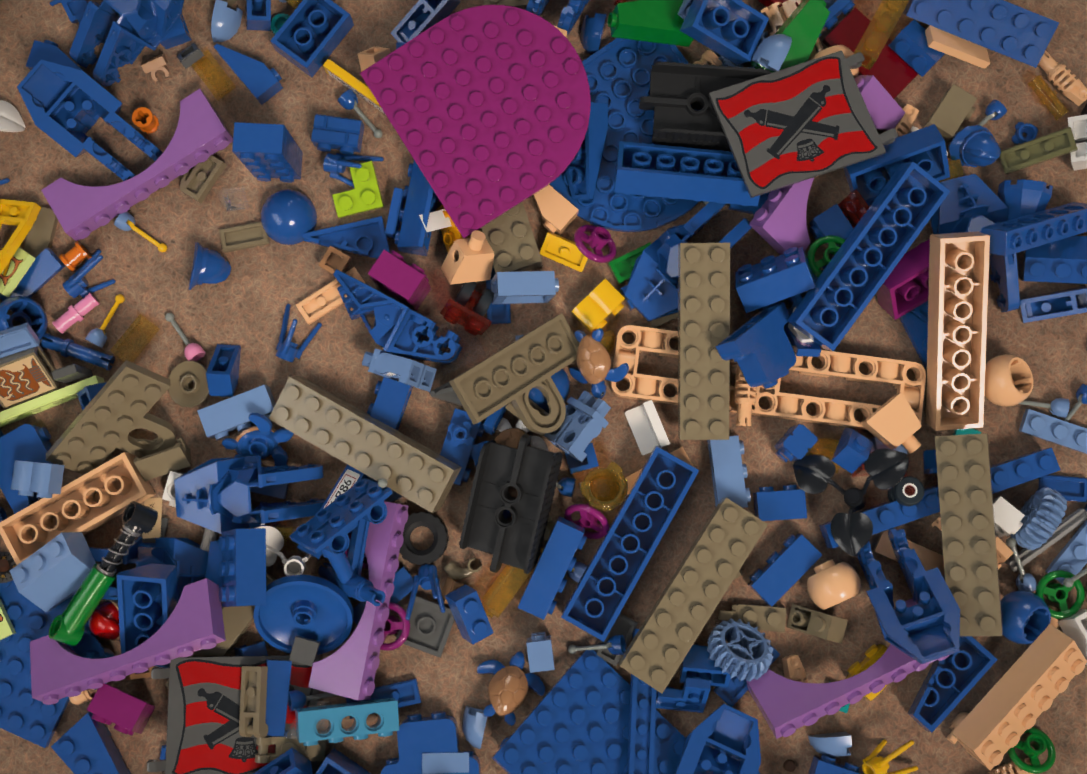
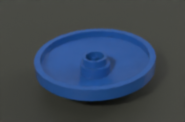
[253,575,354,655]

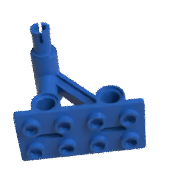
[290,478,393,606]

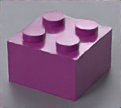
[87,683,155,736]

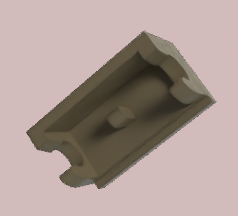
[134,438,191,481]

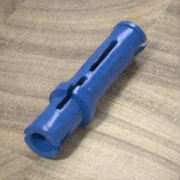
[41,333,115,371]

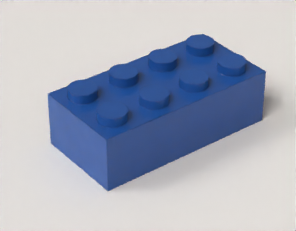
[232,122,303,183]

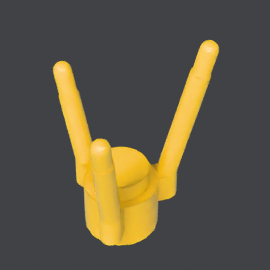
[862,739,918,774]

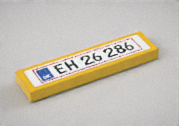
[323,59,386,115]

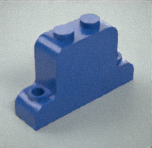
[716,302,796,389]
[0,424,53,514]
[381,711,481,774]

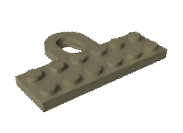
[449,313,579,434]
[45,360,176,475]

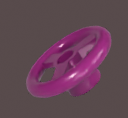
[574,225,616,263]
[564,504,609,539]
[380,602,410,651]

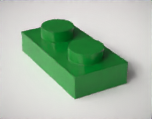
[608,242,651,285]

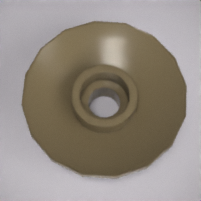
[168,361,209,408]

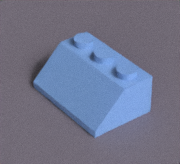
[10,532,96,612]

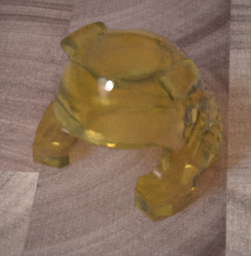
[580,461,628,511]

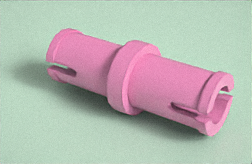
[52,292,100,334]

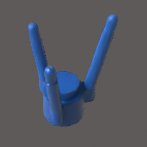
[323,153,384,188]
[62,249,116,298]
[275,304,322,363]
[405,564,445,620]

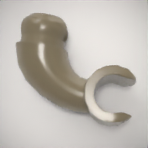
[444,558,482,579]

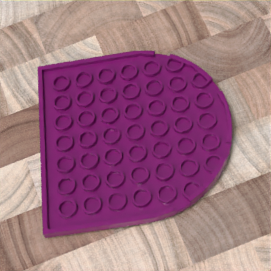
[360,5,591,239]

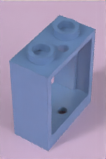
[491,271,559,304]

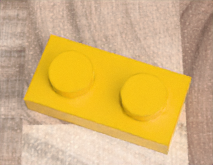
[539,231,592,272]

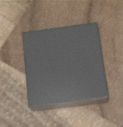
[176,43,205,69]
[289,635,320,666]

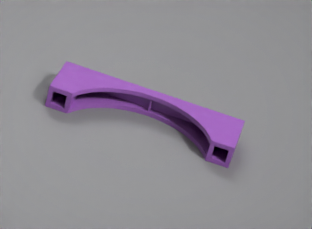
[749,75,905,255]
[41,89,233,241]
[308,501,408,700]
[30,578,226,705]
[746,598,950,739]

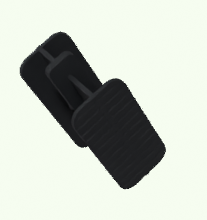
[639,62,771,151]
[459,434,563,574]

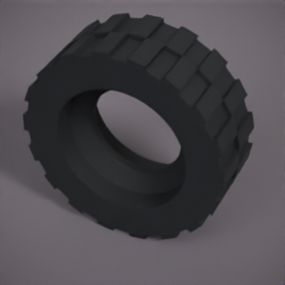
[399,512,449,565]

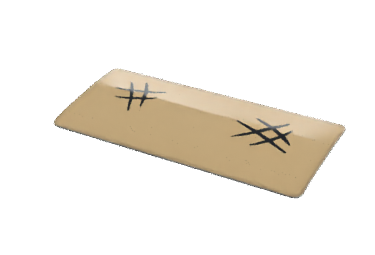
[142,498,162,539]

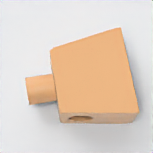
[441,230,494,285]
[860,392,922,454]

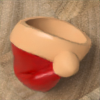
[89,600,120,642]

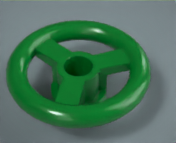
[807,235,845,277]
[1035,570,1085,619]
[1007,727,1056,774]

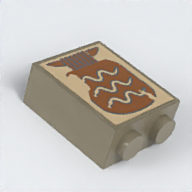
[0,345,60,410]

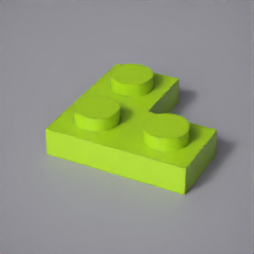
[332,161,384,218]

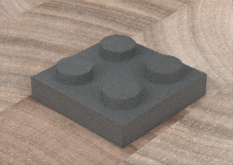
[395,595,455,658]

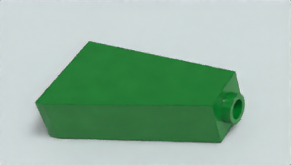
[607,0,694,47]
[750,0,830,73]

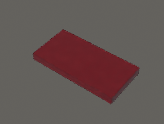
[822,7,918,99]

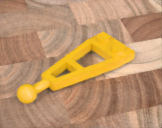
[0,199,42,275]

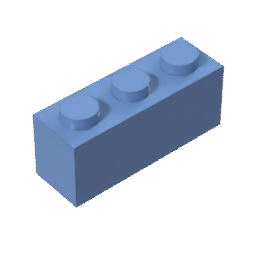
[197,384,276,441]
[707,435,751,508]

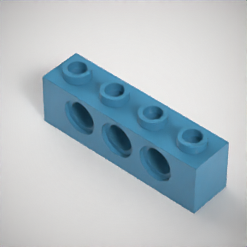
[295,698,399,746]

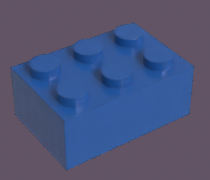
[270,0,354,78]
[680,0,769,65]
[735,247,816,313]
[218,528,266,607]

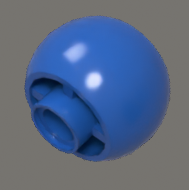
[0,296,48,340]
[1001,590,1051,644]

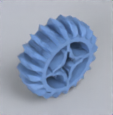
[1011,487,1067,550]
[707,618,773,682]

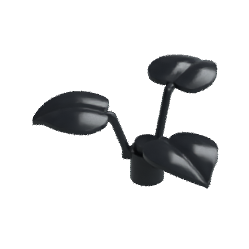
[793,448,909,557]

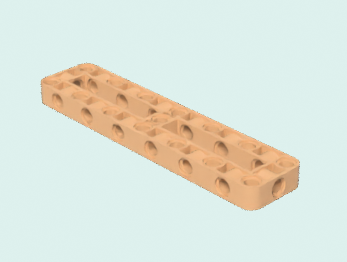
[610,325,926,430]

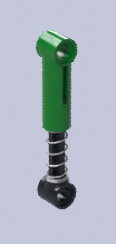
[48,501,158,646]

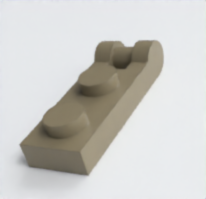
[239,666,268,738]
[255,735,326,763]

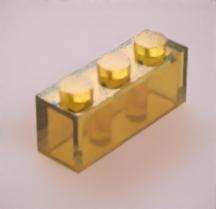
[853,0,909,70]

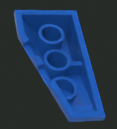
[566,102,608,199]

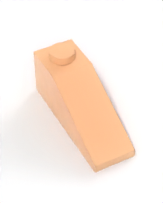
[532,185,579,235]

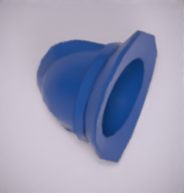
[949,125,1001,167]
[188,242,231,290]

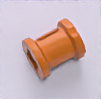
[132,107,159,134]
[59,241,92,272]

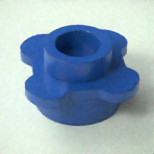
[1012,122,1038,144]
[448,421,474,447]

